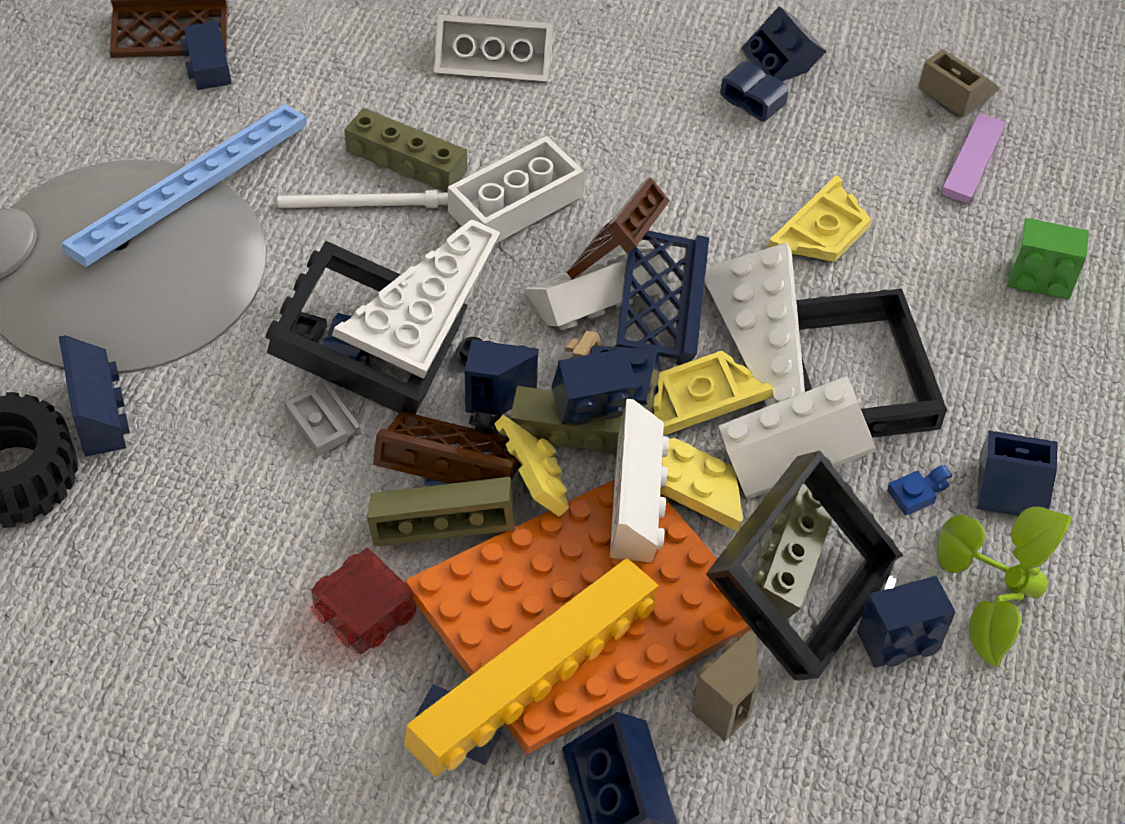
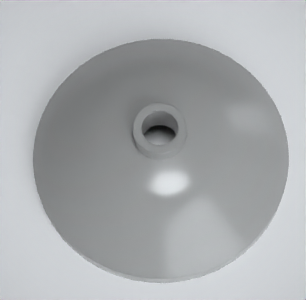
[0,208,37,280]

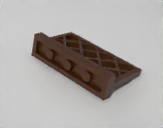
[110,0,229,58]
[566,177,670,280]
[373,411,521,484]

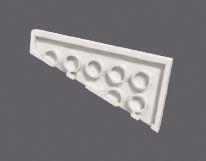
[332,219,500,379]
[705,242,805,407]

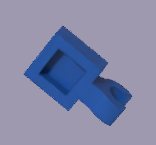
[887,465,952,516]

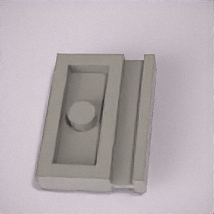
[284,381,361,456]

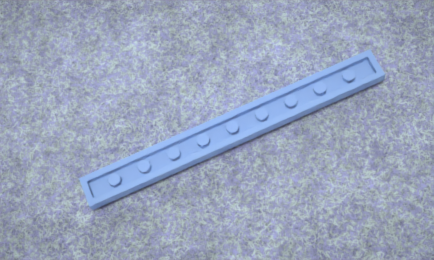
[62,104,307,267]

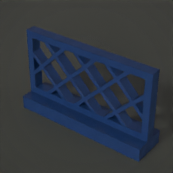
[615,230,709,365]

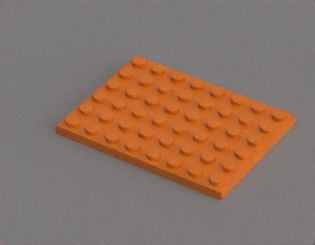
[404,479,752,755]

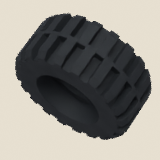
[0,392,78,528]

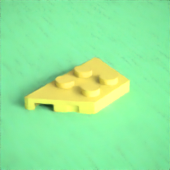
[768,175,871,262]
[653,350,774,436]
[660,438,743,531]

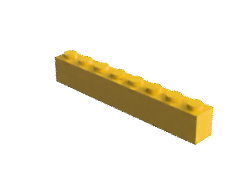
[404,558,659,777]

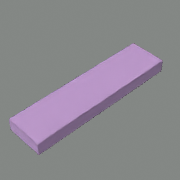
[941,113,1006,204]

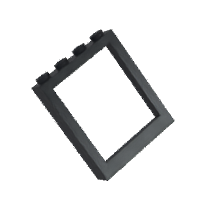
[265,241,468,414]
[796,289,947,438]
[706,450,904,681]

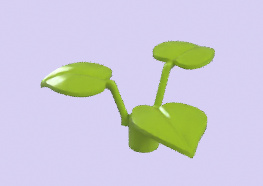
[937,507,1073,667]

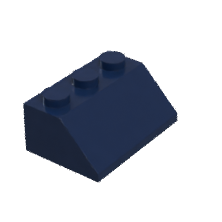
[59,335,130,457]
[562,712,677,824]

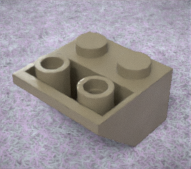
[918,49,999,118]
[692,630,759,741]

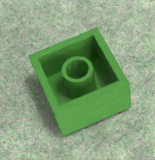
[1007,218,1089,300]

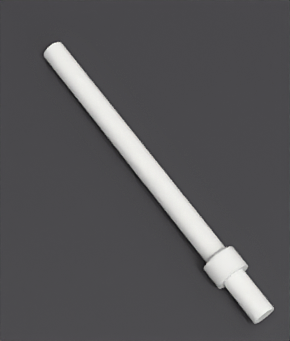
[278,190,448,208]

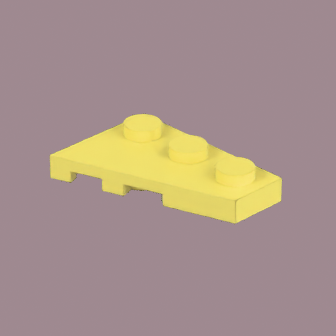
[494,414,569,517]

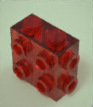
[311,547,417,655]

